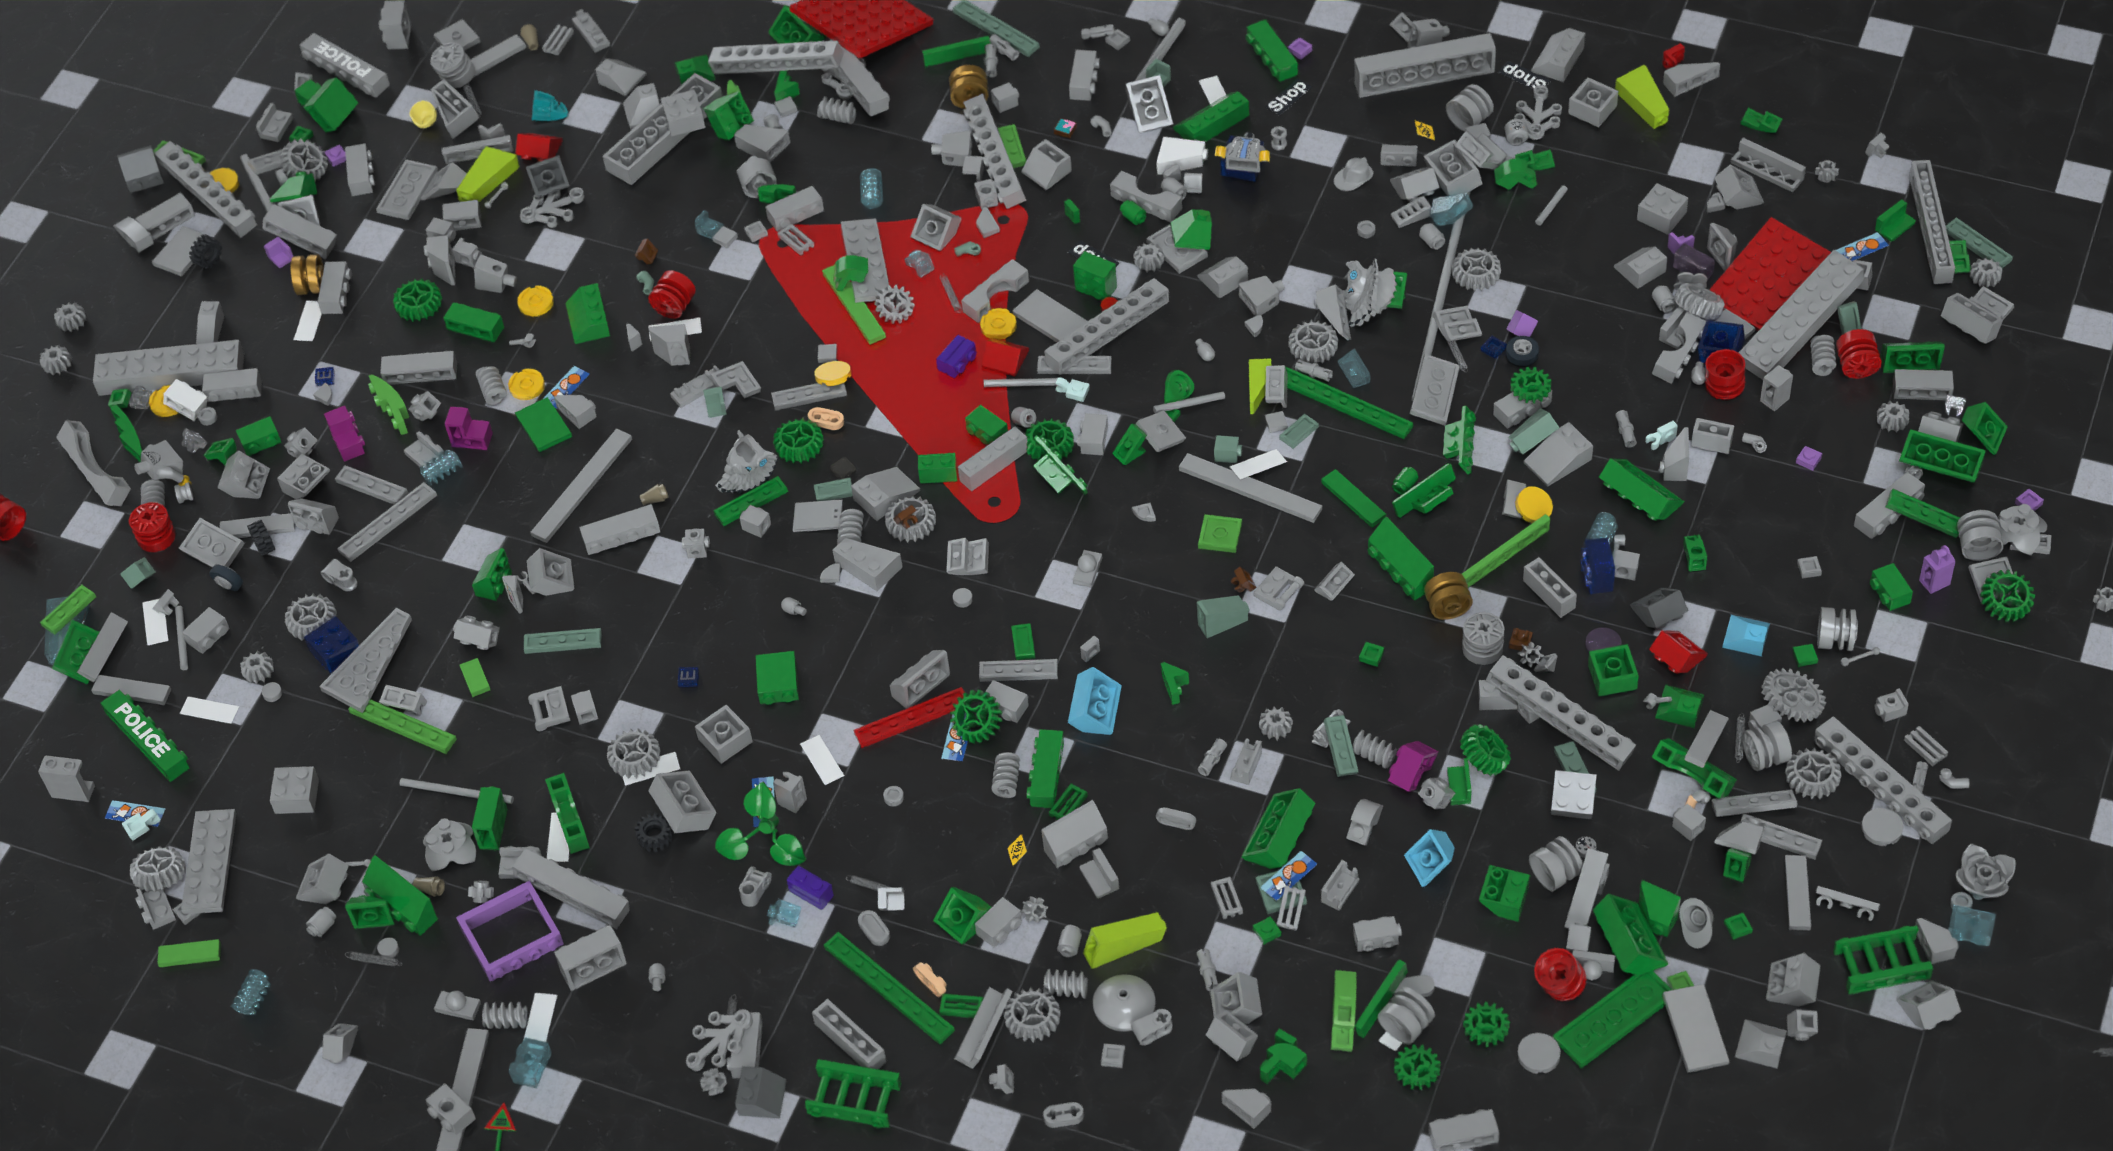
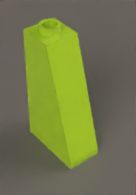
[1615,65,1669,129]
[456,146,519,203]
[1083,912,1166,969]

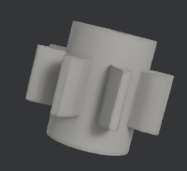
[1815,160,1839,183]
[2093,587,2113,612]
[1518,642,1544,667]
[468,881,494,903]
[1021,896,1048,923]
[700,1068,727,1096]

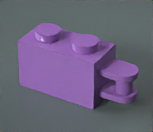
[1919,545,1955,594]

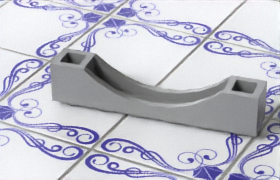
[56,420,131,506]

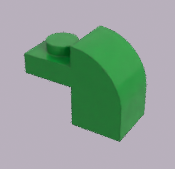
[1494,159,1537,190]
[833,255,868,291]
[1260,1043,1307,1084]

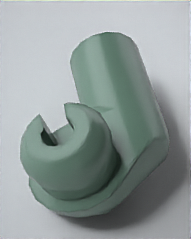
[954,242,981,256]
[637,271,654,295]

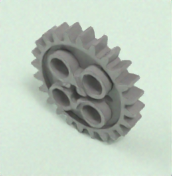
[1761,668,1826,722]

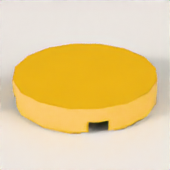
[210,168,239,193]
[518,286,554,317]
[980,308,1017,340]
[815,361,851,386]
[508,369,545,401]
[149,385,179,417]
[1515,487,1553,523]

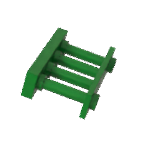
[1833,926,1933,994]
[805,1059,901,1128]

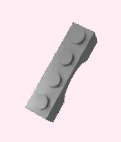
[1110,171,1182,222]
[961,259,1029,323]
[1652,312,1707,384]

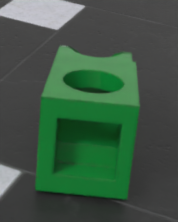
[1683,535,1707,572]

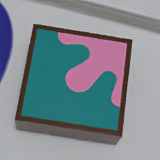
[1054,118,1077,139]

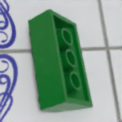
[1173,91,1249,142]
[1899,429,1986,483]
[1599,458,1684,521]
[1367,517,1434,600]
[1241,788,1315,869]
[362,855,438,936]
[1593,894,1669,975]

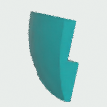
[532,90,568,121]

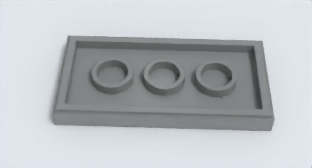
[376,160,438,220]
[1013,289,1088,342]
[1410,354,1460,426]
[1662,984,1729,1072]

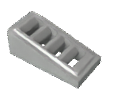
[1391,196,1431,228]

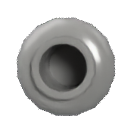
[1504,119,1529,145]

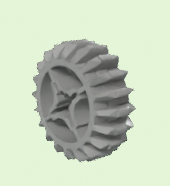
[280,139,327,180]
[1452,247,1501,292]
[1674,283,1725,320]
[1288,320,1338,364]
[885,495,936,543]
[285,593,337,642]
[607,728,661,779]
[1785,747,1841,800]
[130,846,185,892]
[1004,988,1060,1043]

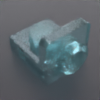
[695,210,724,239]
[767,899,801,928]

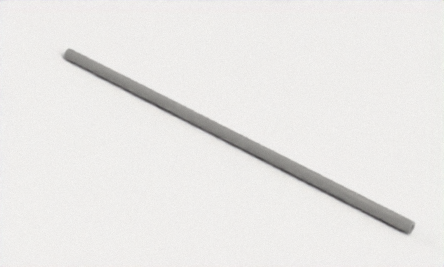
[1411,159,1477,401]

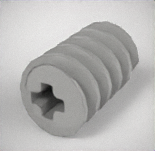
[817,97,856,124]
[1810,335,1836,376]
[476,366,507,406]
[141,480,165,507]
[837,509,864,545]
[1352,730,1397,768]
[991,752,1020,798]
[1044,969,1088,998]
[482,1002,527,1029]

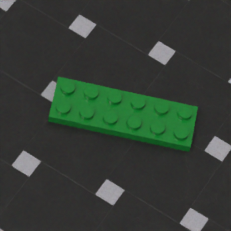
[1553,971,1672,1068]

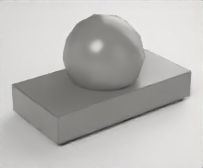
[1073,550,1103,587]
[1572,950,1615,980]
[434,991,481,1020]

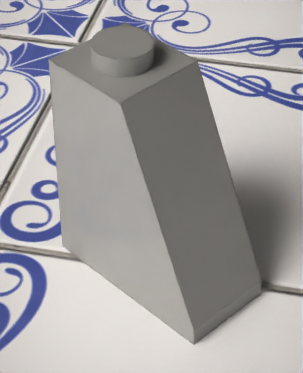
[734,124,790,162]

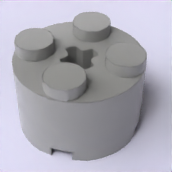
[737,156,777,198]

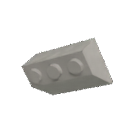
[1531,28,1585,82]
[890,650,950,709]
[1042,800,1108,868]

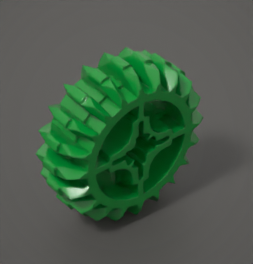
[393,278,442,322]
[773,418,824,464]
[1026,418,1074,461]
[1980,569,2035,622]
[950,690,1003,743]
[1460,724,1511,776]

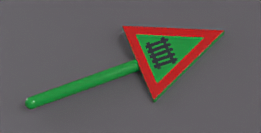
[484,1103,516,1151]

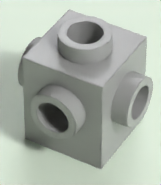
[408,391,441,421]
[284,427,318,458]
[682,528,710,558]
[1418,777,1455,809]

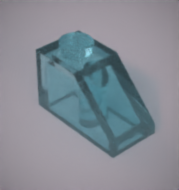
[1430,193,1473,226]

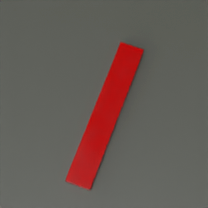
[853,687,965,748]

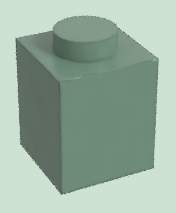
[1214,435,1242,463]

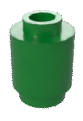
[1120,200,1146,225]
[1392,467,1419,495]

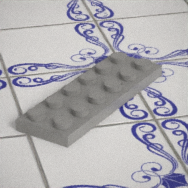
[841,218,891,303]
[181,809,236,914]

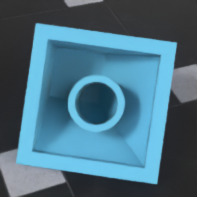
[1722,615,1770,656]
[1404,829,1455,887]

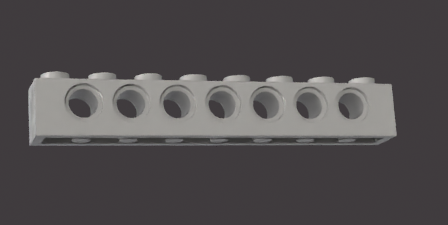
[708,41,843,74]
[963,94,1026,209]
[154,141,257,238]
[1909,160,1955,284]
[1045,278,1169,375]
[1486,655,1636,771]
[1814,717,1952,844]

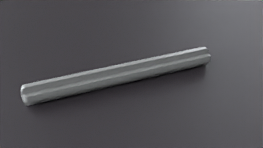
[1135,18,1185,81]

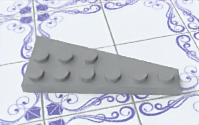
[319,608,412,713]

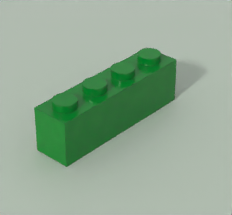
[1246,20,1298,82]
[1027,729,1064,808]

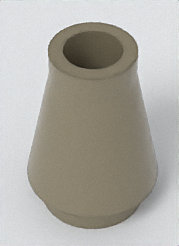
[520,24,539,50]
[639,484,669,505]
[413,877,445,897]

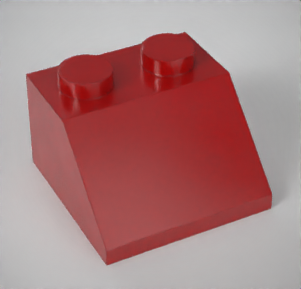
[515,133,562,161]
[1649,630,1708,674]

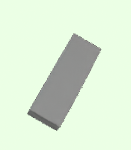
[114,217,154,252]

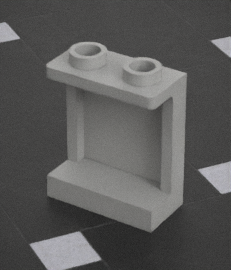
[1455,131,1508,169]
[38,756,95,802]

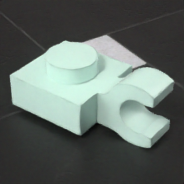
[1056,378,1090,402]
[1645,421,1678,450]
[122,809,161,841]

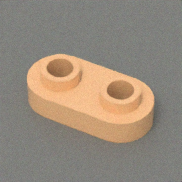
[808,407,844,430]
[913,962,947,997]

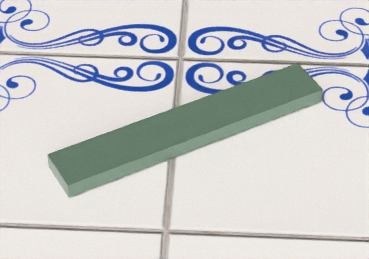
[952,0,1040,57]

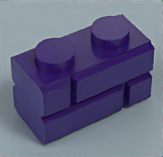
[936,335,977,378]
[787,866,834,910]

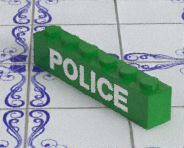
[100,689,189,782]

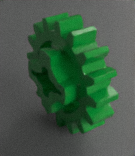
[1510,367,1551,404]
[1463,1002,1510,1047]
[1394,1044,1440,1090]

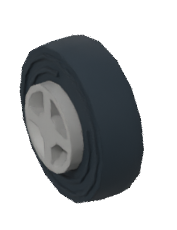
[1506,336,1539,366]
[209,564,243,591]

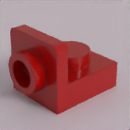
[1663,43,1685,70]

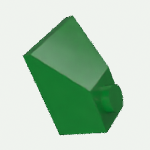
[674,55,715,85]
[269,171,317,203]
[1170,209,1212,250]
[1962,402,2008,455]
[1655,685,1704,728]
[1638,880,1681,937]
[933,887,992,944]
[345,895,395,929]

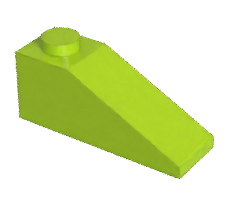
[1249,359,1271,414]

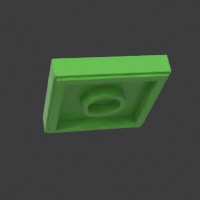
[1198,514,1242,553]

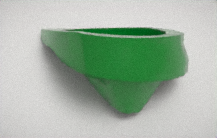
[1164,370,1194,404]

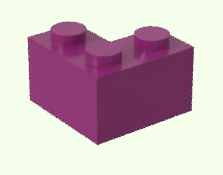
[324,405,365,462]
[445,407,493,450]
[1388,741,1439,792]

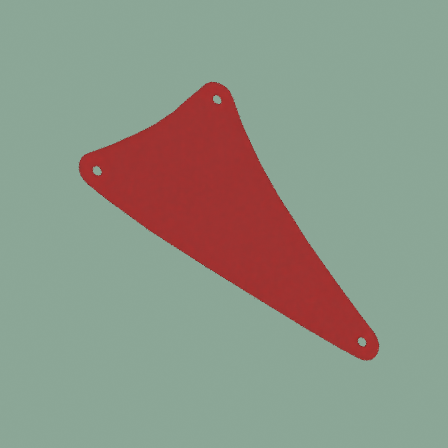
[759,202,1028,523]

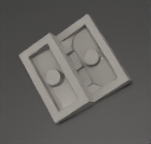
[1969,286,2014,320]
[1433,306,1482,341]
[947,538,989,575]

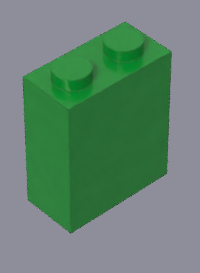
[304,78,358,132]
[756,651,799,704]
[472,786,508,850]

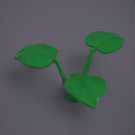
[715,782,806,866]

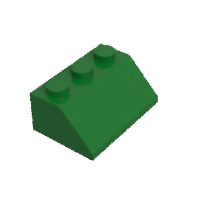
[768,5,826,44]
[566,283,610,344]
[1880,342,1945,373]

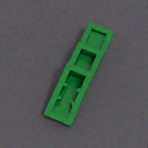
[110,404,143,462]

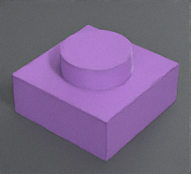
[1288,37,1312,59]
[325,145,346,167]
[1796,446,1822,471]
[2015,489,2044,511]

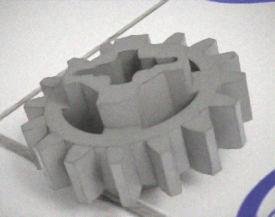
[875,285,915,324]

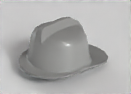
[1334,157,1373,191]
[1679,898,1713,948]

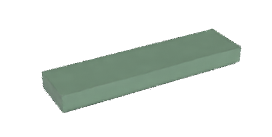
[1945,218,2013,268]
[524,628,602,654]

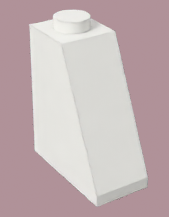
[1157,137,1208,175]

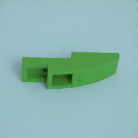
[368,375,409,435]
[1331,970,1356,1052]

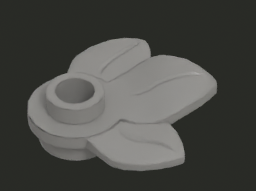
[1673,272,1707,289]

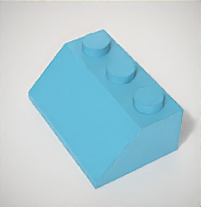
[1068,667,1122,735]

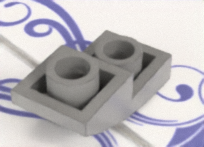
[1502,480,1526,519]

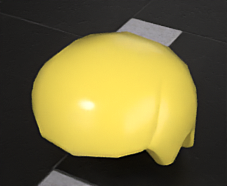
[409,100,437,128]

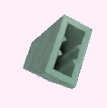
[1508,408,1559,454]
[1197,595,1250,638]

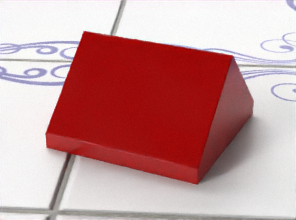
[981,339,1029,376]

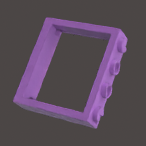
[456,881,564,982]

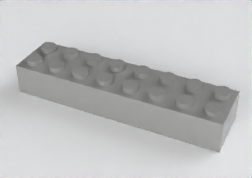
[1354,33,1496,98]
[603,74,722,185]
[1739,250,1864,380]
[93,340,244,396]

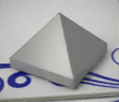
[295,72,312,89]
[1534,653,1558,672]

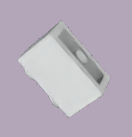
[163,379,207,421]

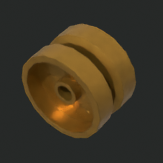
[949,65,988,109]
[291,254,324,295]
[1424,572,1473,620]

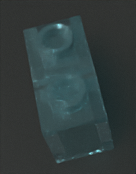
[1948,905,1996,946]
[509,1037,552,1088]

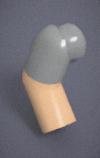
[1684,790,1711,808]

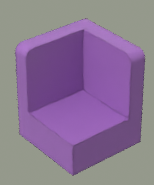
[1668,232,1695,259]
[264,237,293,268]
[1507,310,1538,337]

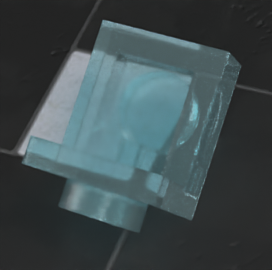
[904,250,935,277]

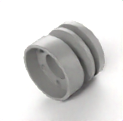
[431,42,475,88]
[1446,84,1494,131]
[1957,510,2003,561]
[1817,607,1858,651]
[1462,612,1505,665]
[1742,721,1792,771]
[1529,836,1583,891]
[1378,987,1435,1044]

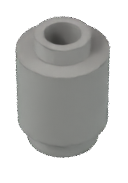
[1161,177,1187,200]
[1419,223,1445,249]
[1652,286,1676,313]
[1011,407,1036,427]
[306,907,336,937]
[1057,925,1082,957]

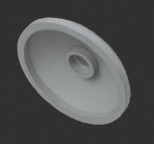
[1093,975,1156,1031]

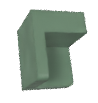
[1146,59,1171,88]
[703,387,727,418]
[120,557,155,589]

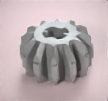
[1134,242,1164,272]
[1970,257,2002,288]
[54,302,86,332]
[40,345,72,375]
[1877,401,1909,433]
[240,651,274,684]
[1259,706,1293,741]

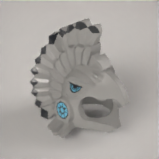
[1343,258,1397,327]
[715,430,779,494]

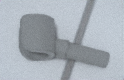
[509,333,536,348]
[1612,535,1625,557]
[516,571,536,595]
[1643,693,1672,709]

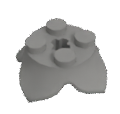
[1998,504,2047,555]
[423,819,476,871]
[1956,844,2015,900]

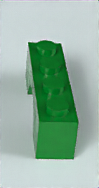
[1652,738,1737,799]
[545,773,590,854]

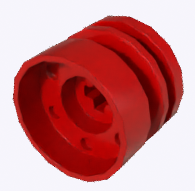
[648,271,696,319]
[1836,329,1882,379]
[1705,349,1745,400]
[0,494,26,541]
[129,502,176,552]
[1534,948,1587,1001]

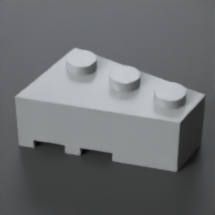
[431,79,479,139]
[833,538,902,591]

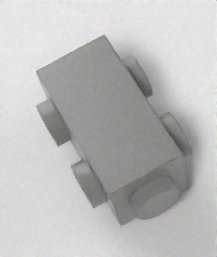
[453,616,500,650]
[1353,916,1402,951]

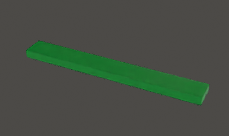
[1285,366,1413,439]
[824,932,955,1044]

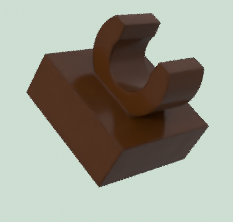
[634,239,658,264]
[893,505,918,529]
[1231,567,1257,593]
[1509,628,1533,651]

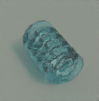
[860,168,883,208]
[420,450,463,486]
[1583,512,1618,555]
[231,969,271,1015]

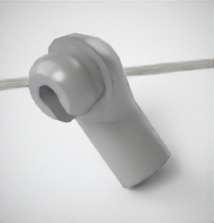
[1091,116,1112,137]
[1742,433,1767,453]
[1939,768,1969,789]

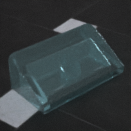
[1338,349,1370,388]

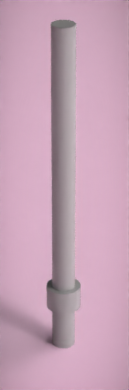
[400,778,514,804]

